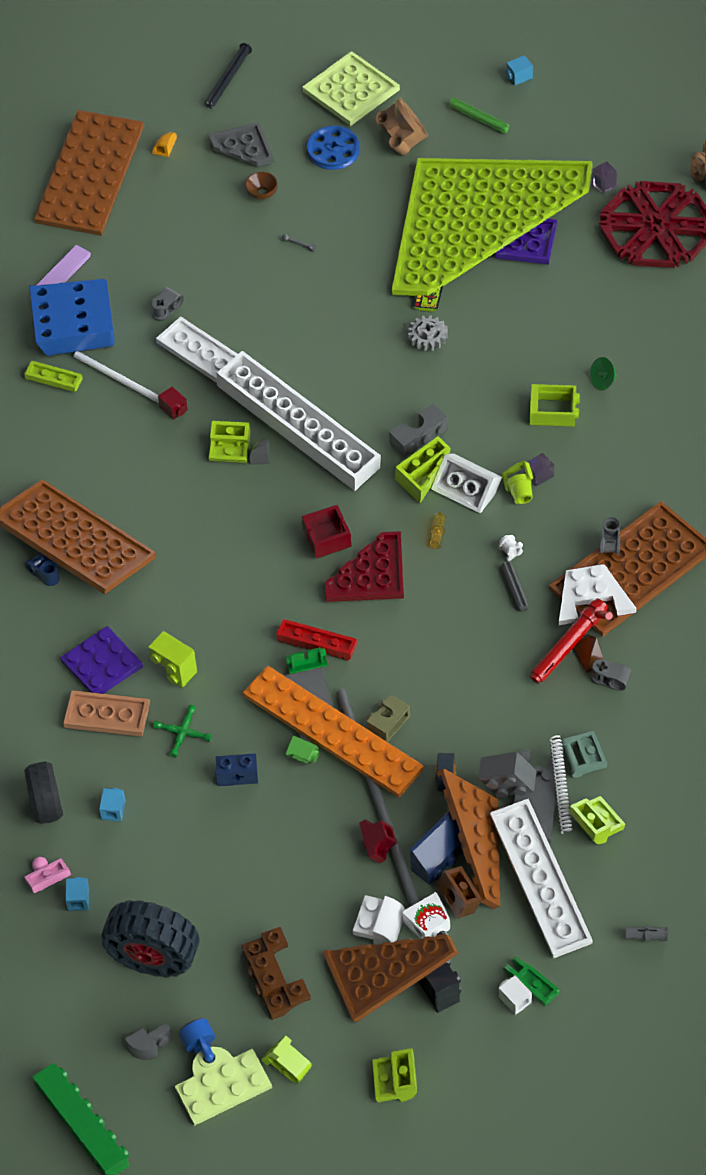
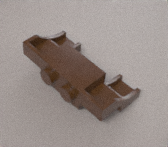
[242,926,311,1020]

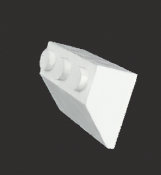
[431,454,502,513]

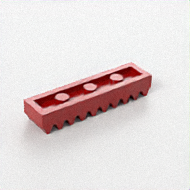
[276,619,357,661]

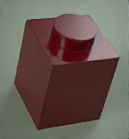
[158,386,188,420]

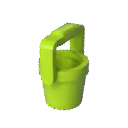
[502,461,533,504]

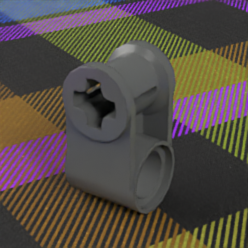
[152,287,184,321]
[600,517,620,555]
[591,659,631,691]

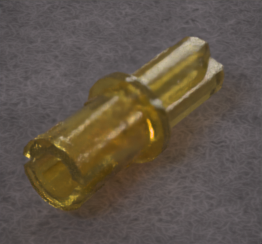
[429,512,446,549]

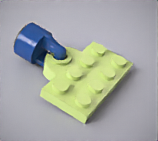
[175,1018,272,1126]

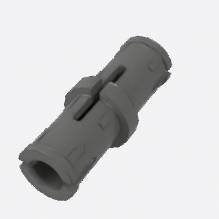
[625,925,668,942]

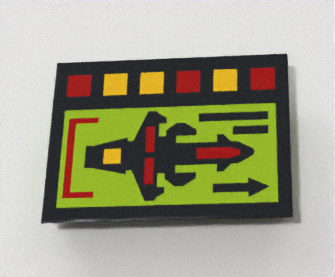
[413,286,443,312]

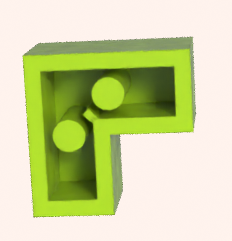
[148,631,197,688]

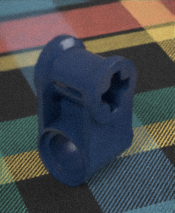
[24,551,60,586]

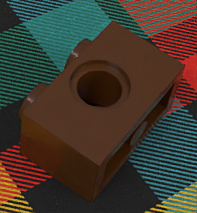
[437,866,482,919]

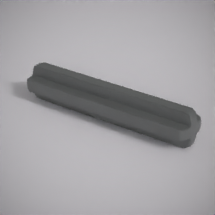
[502,561,528,611]

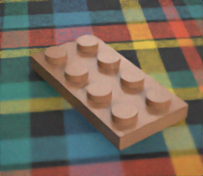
[63,690,150,737]

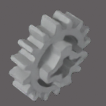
[408,315,448,351]

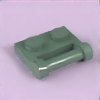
[560,731,607,778]

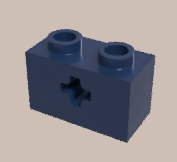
[215,753,258,786]

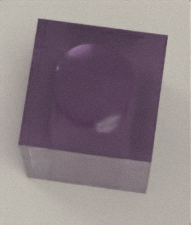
[592,161,617,194]
[524,453,554,487]

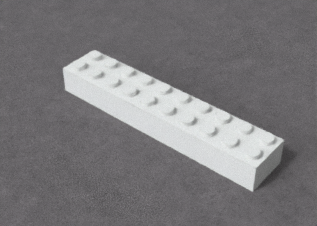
[217,351,381,491]

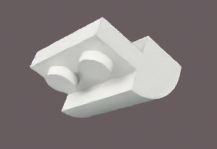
[353,895,405,945]

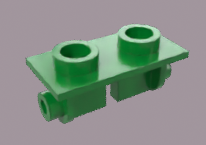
[286,647,328,674]

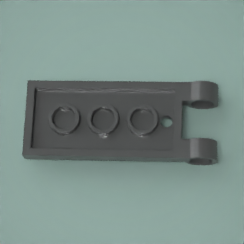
[514,749,560,844]

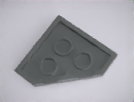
[209,122,274,167]

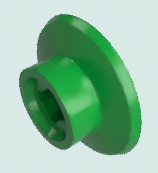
[590,357,616,390]

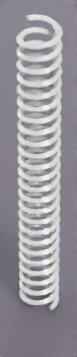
[550,735,573,834]

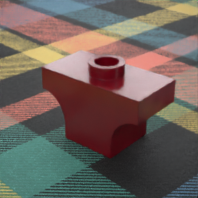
[359,819,397,863]

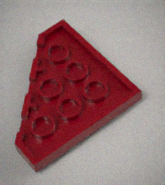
[325,531,404,602]

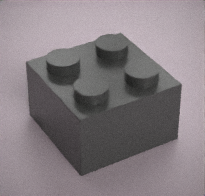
[478,752,536,798]

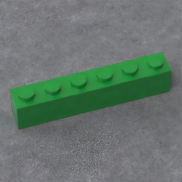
[33,1063,129,1175]

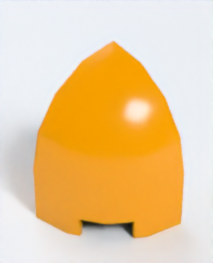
[152,132,177,157]

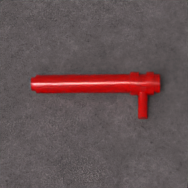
[530,598,612,684]

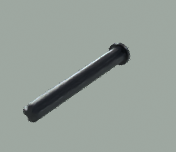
[205,43,252,109]

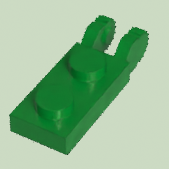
[503,956,560,1007]

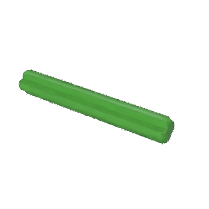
[449,98,509,134]

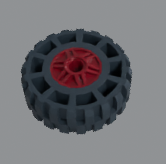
[101,900,200,977]

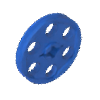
[307,126,360,170]

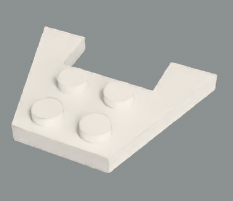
[559,564,636,625]

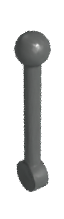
[282,234,316,252]

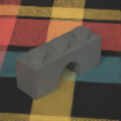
[389,404,448,457]

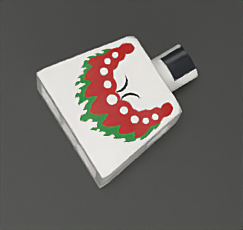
[402,892,450,939]

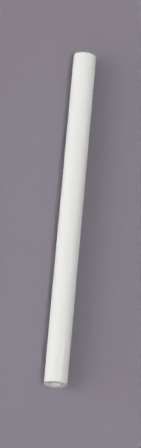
[74,351,159,403]

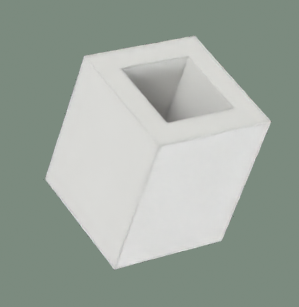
[499,976,532,1015]

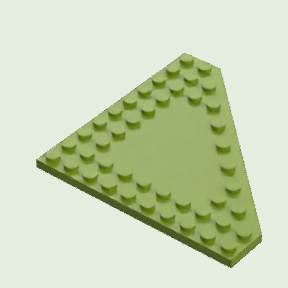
[392,158,592,296]

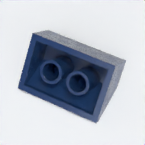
[410,811,464,884]

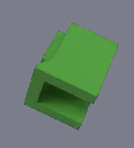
[286,736,319,764]

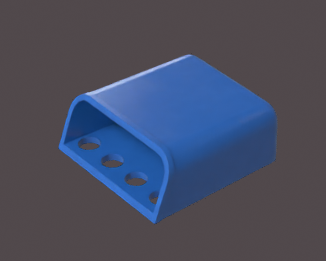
[30,279,115,356]

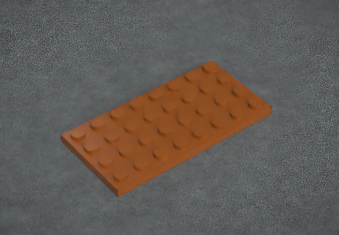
[34,110,144,236]
[0,479,156,595]
[549,501,706,637]

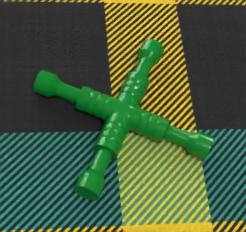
[153,705,212,758]

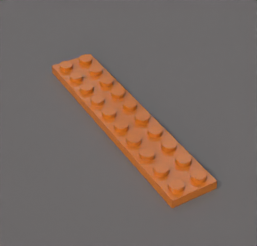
[243,666,424,798]

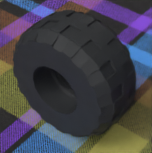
[24,761,63,824]

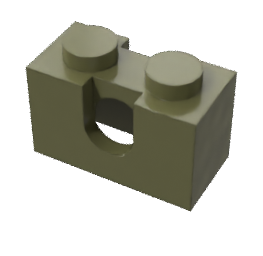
[366,694,411,742]

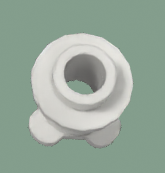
[499,535,523,561]

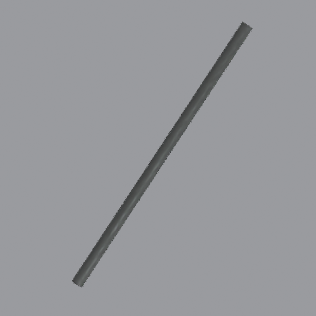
[336,689,419,907]

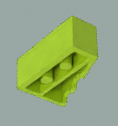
[395,436,451,503]

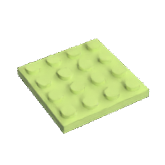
[302,51,400,126]

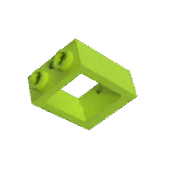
[530,384,580,427]

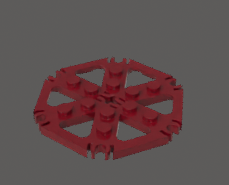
[599,181,706,268]

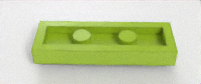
[24,361,83,392]

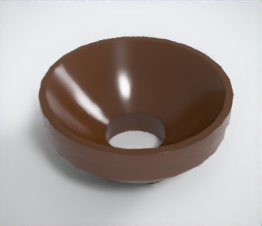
[245,172,278,200]

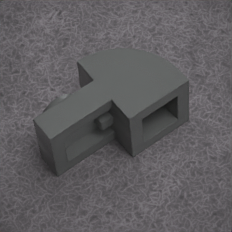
[125,1023,172,1060]

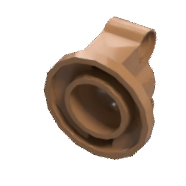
[375,98,428,156]

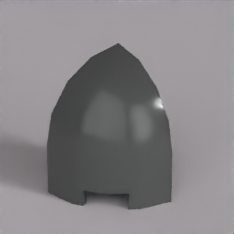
[250,438,269,464]

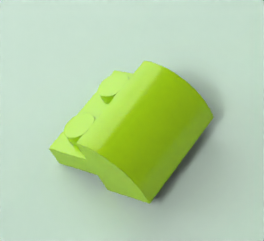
[209,421,250,463]
[569,796,625,844]
[373,1048,417,1103]

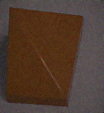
[573,634,604,673]

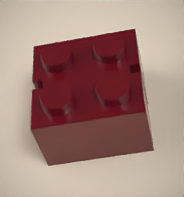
[302,505,352,558]

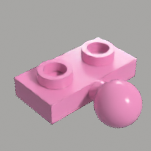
[25,857,71,893]

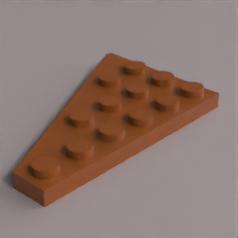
[438,768,500,909]
[323,934,459,1022]

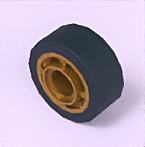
[435,753,456,791]

